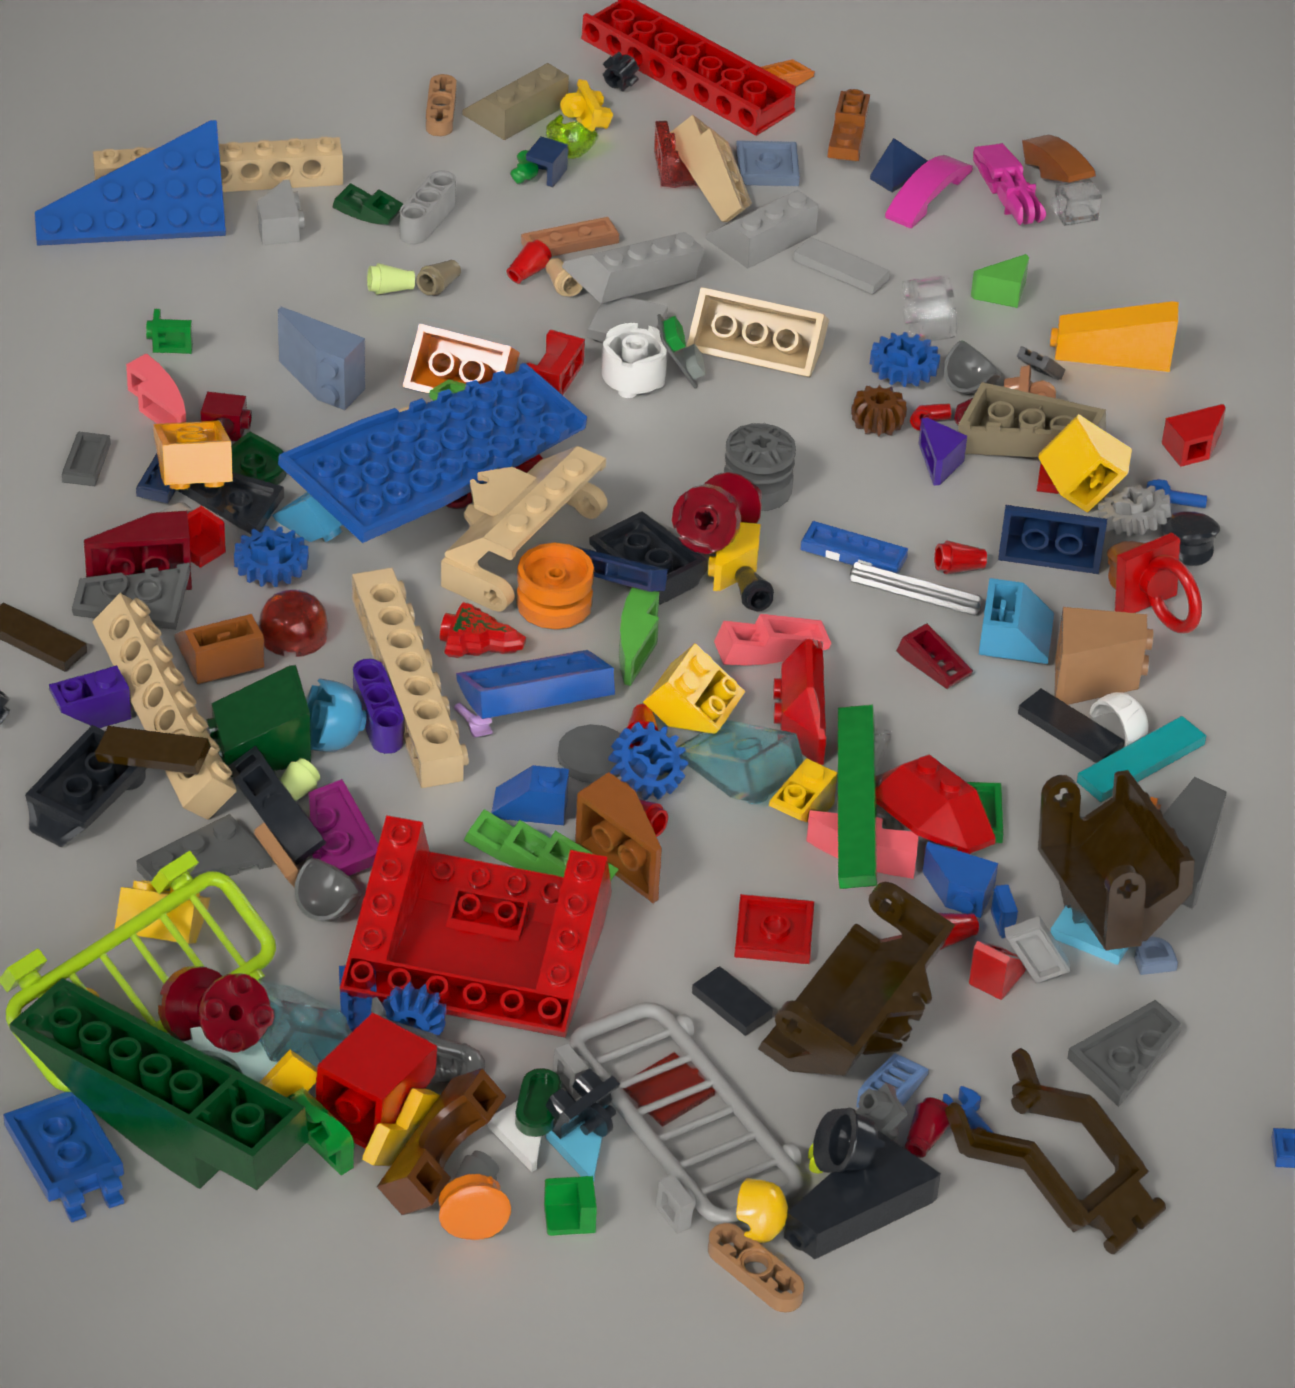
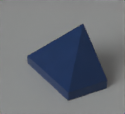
[870,138,928,193]

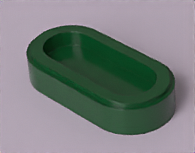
[515,1068,561,1137]

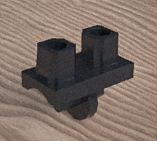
[546,1068,620,1139]

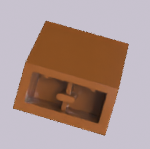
[174,614,264,684]

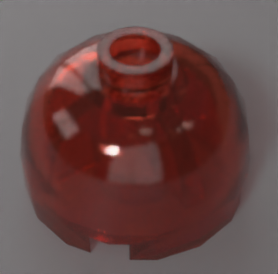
[259,589,328,657]

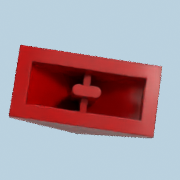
[969,941,1027,1000]

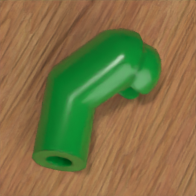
[510,150,539,184]

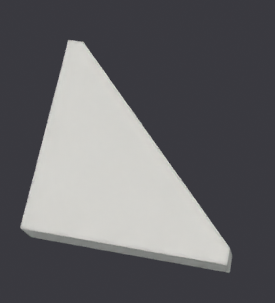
[487,1101,542,1172]

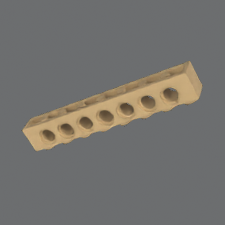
[93,136,343,192]
[352,567,469,788]
[92,593,237,820]

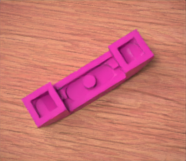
[885,155,973,229]

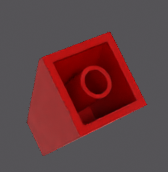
[315,1012,437,1149]

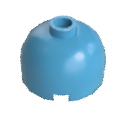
[306,678,367,752]

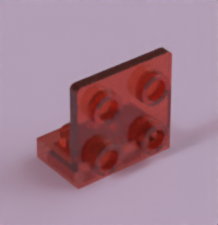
[654,121,698,188]

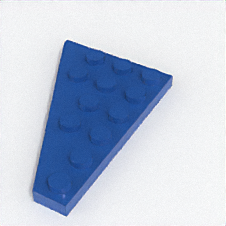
[35,120,226,246]

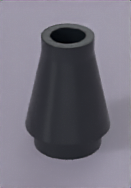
[735,566,774,611]

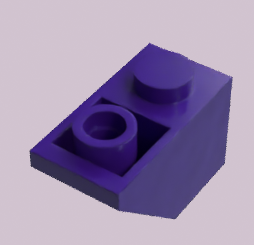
[49,665,131,728]

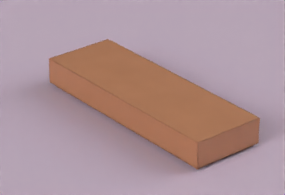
[521,217,619,257]

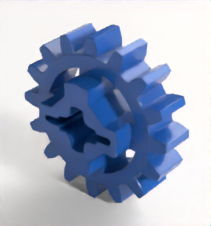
[869,332,940,387]
[234,526,309,587]
[608,722,688,800]

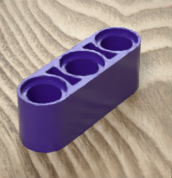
[353,658,404,754]

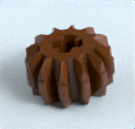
[851,384,907,437]

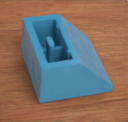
[979,578,1054,664]

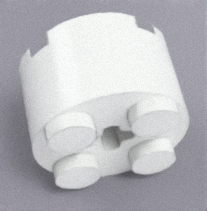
[601,323,667,398]

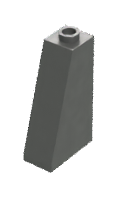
[1163,777,1227,909]

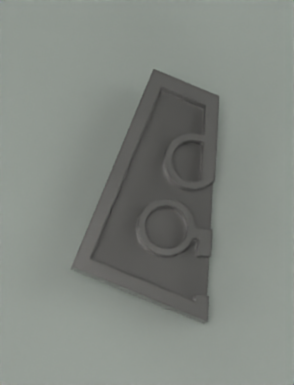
[72,563,191,630]
[136,814,272,890]
[1067,1000,1181,1107]

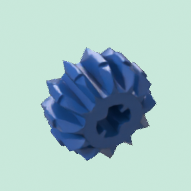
[382,982,447,1037]

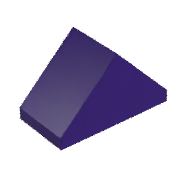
[918,418,967,486]

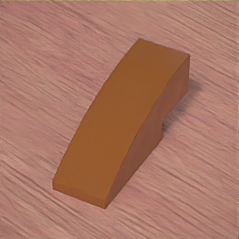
[1022,134,1096,183]

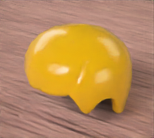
[736,1178,788,1243]

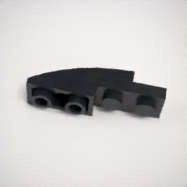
[228,745,326,865]

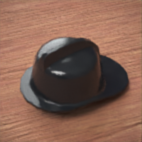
[813,1107,886,1173]

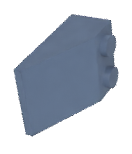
[278,306,365,410]

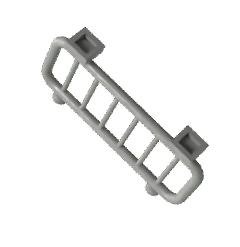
[552,1002,803,1233]

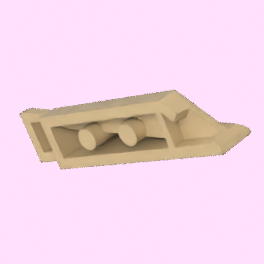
[667,115,752,222]

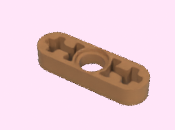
[426,74,457,136]
[708,1223,804,1313]

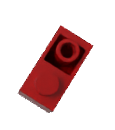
[1162,404,1226,467]

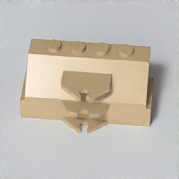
[441,446,608,612]

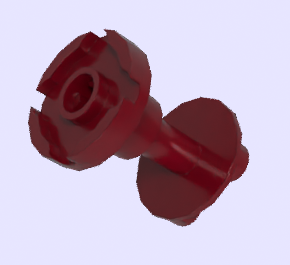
[672,472,762,554]
[158,966,274,1053]

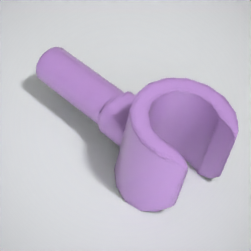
[454,703,493,738]

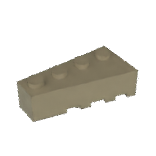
[958,382,1106,457]

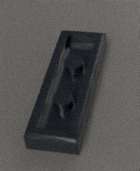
[1018,688,1124,763]

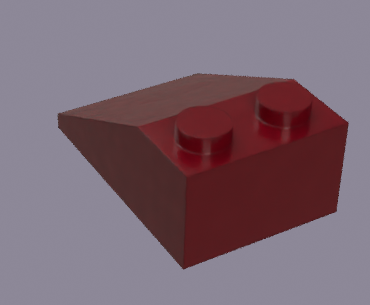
[84,511,192,590]

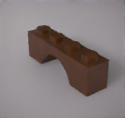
[377,1068,507,1215]

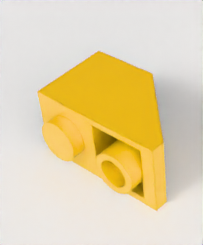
[708,522,761,591]
[769,758,838,822]

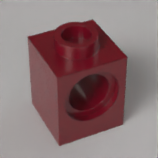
[201,391,252,442]

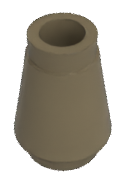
[416,260,461,296]

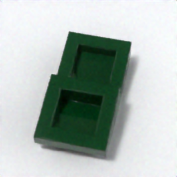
[332,183,403,225]

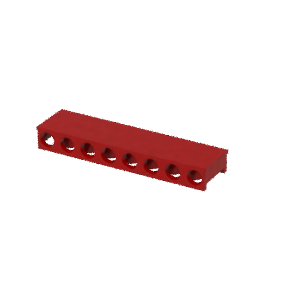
[581,0,796,136]

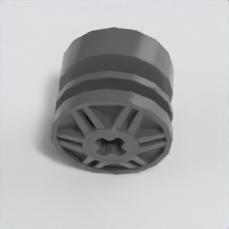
[724,423,796,511]

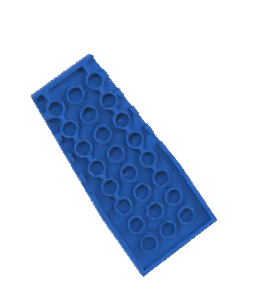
[278,363,587,543]

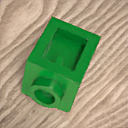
[146,309,193,354]

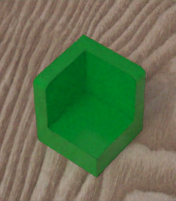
[544,1176,597,1236]

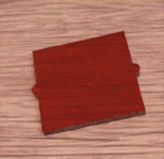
[623,1052,715,1127]

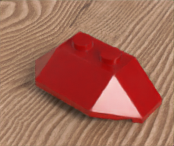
[773,639,826,765]
[875,754,996,854]

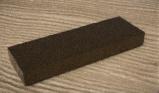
[0,602,87,672]
[95,726,211,774]

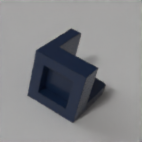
[526,136,568,187]

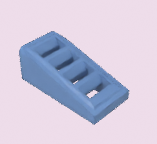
[856,1053,929,1108]

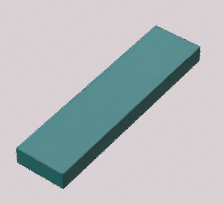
[1077,716,1206,802]

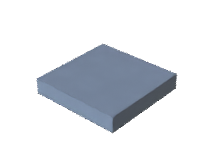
[736,141,800,186]

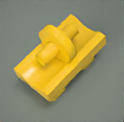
[560,79,613,135]

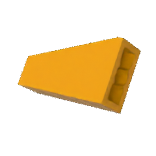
[1050,301,1179,372]

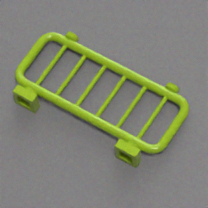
[0,851,276,1092]

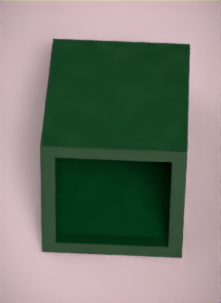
[206,665,311,777]

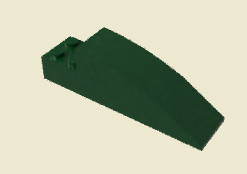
[9,978,309,1190]

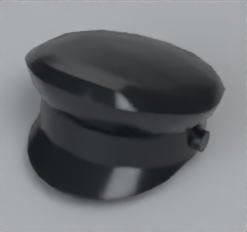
[1161,511,1220,566]

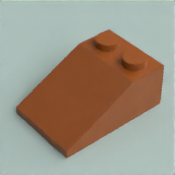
[575,772,662,904]

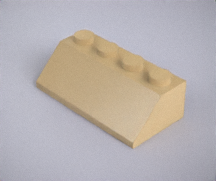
[686,287,829,377]

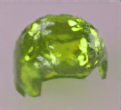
[546,114,599,159]

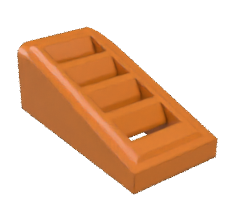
[761,59,815,87]

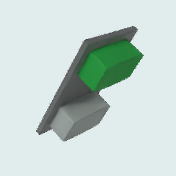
[657,314,706,389]

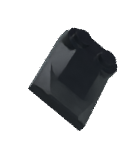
[589,511,707,605]
[25,725,147,847]

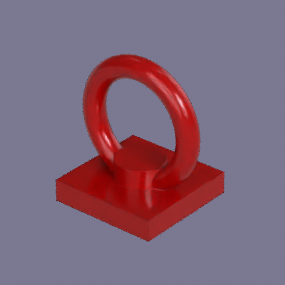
[1115,532,1202,634]

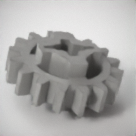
[1098,485,1172,536]

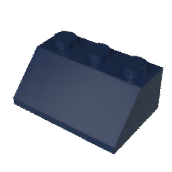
[998,505,1108,574]

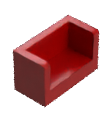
[527,330,585,395]

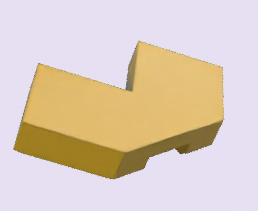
[362,1088,440,1166]

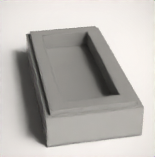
[1005,916,1071,983]

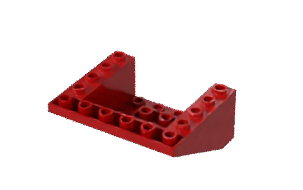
[339,815,612,1038]

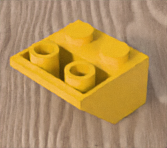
[1038,414,1132,513]
[643,643,746,734]
[115,880,210,944]

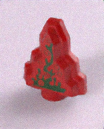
[440,602,526,658]

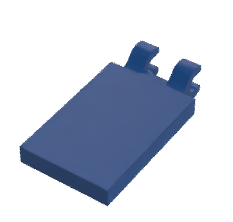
[3,1092,124,1222]

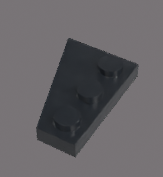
[178,472,284,534]

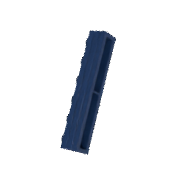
[574,546,668,592]

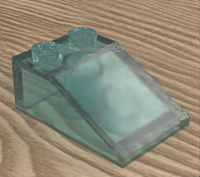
[677,720,803,804]
[257,980,352,1067]

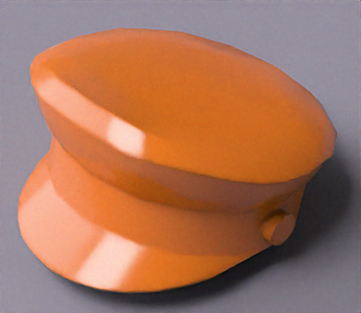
[438,1174,511,1240]

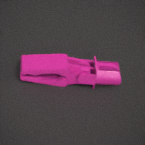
[973,143,1046,225]

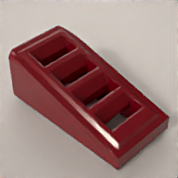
[896,623,973,689]

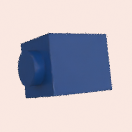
[491,765,569,825]
[923,842,998,918]

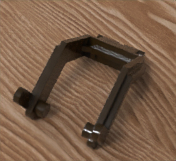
[945,1048,1166,1254]

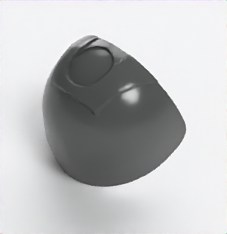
[944,340,1001,394]
[295,858,362,921]

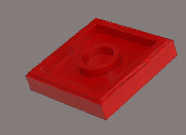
[734,894,815,964]

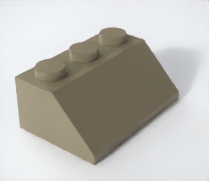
[462,63,569,140]

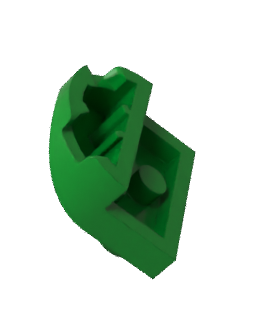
[287,1087,355,1176]

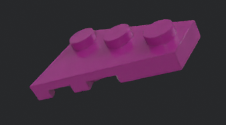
[308,779,378,876]

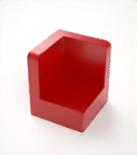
[187,505,226,568]

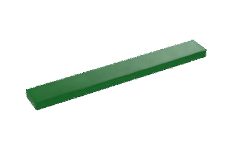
[838,704,877,889]

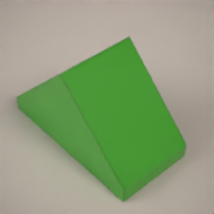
[971,254,1029,308]

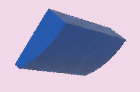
[456,650,615,719]

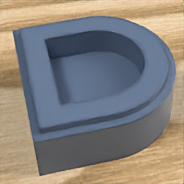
[1134,937,1178,975]

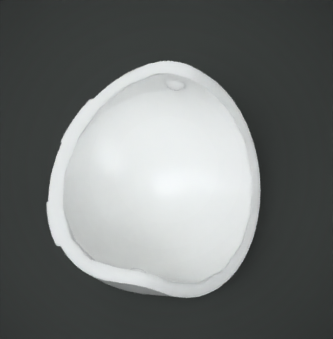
[1089,692,1149,747]

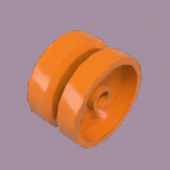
[517,542,594,629]

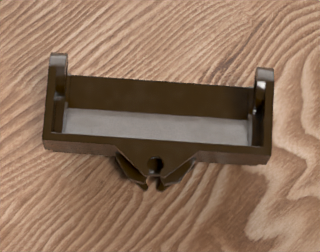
[1038,770,1195,951]
[758,881,955,1076]

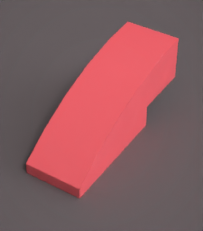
[126,353,186,424]
[714,614,832,666]
[806,810,918,879]

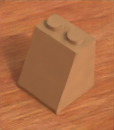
[1054,607,1153,705]

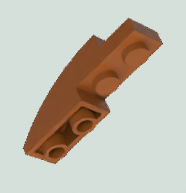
[827,89,870,161]

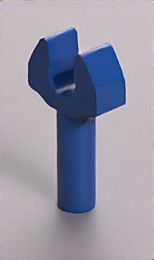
[1146,479,1207,509]
[942,1086,994,1133]

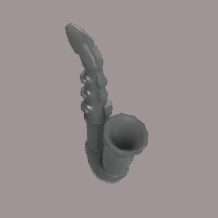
[371,997,485,1084]

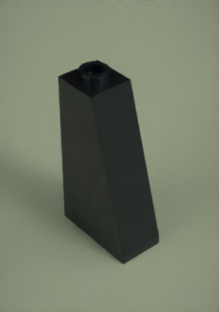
[784,1131,941,1259]

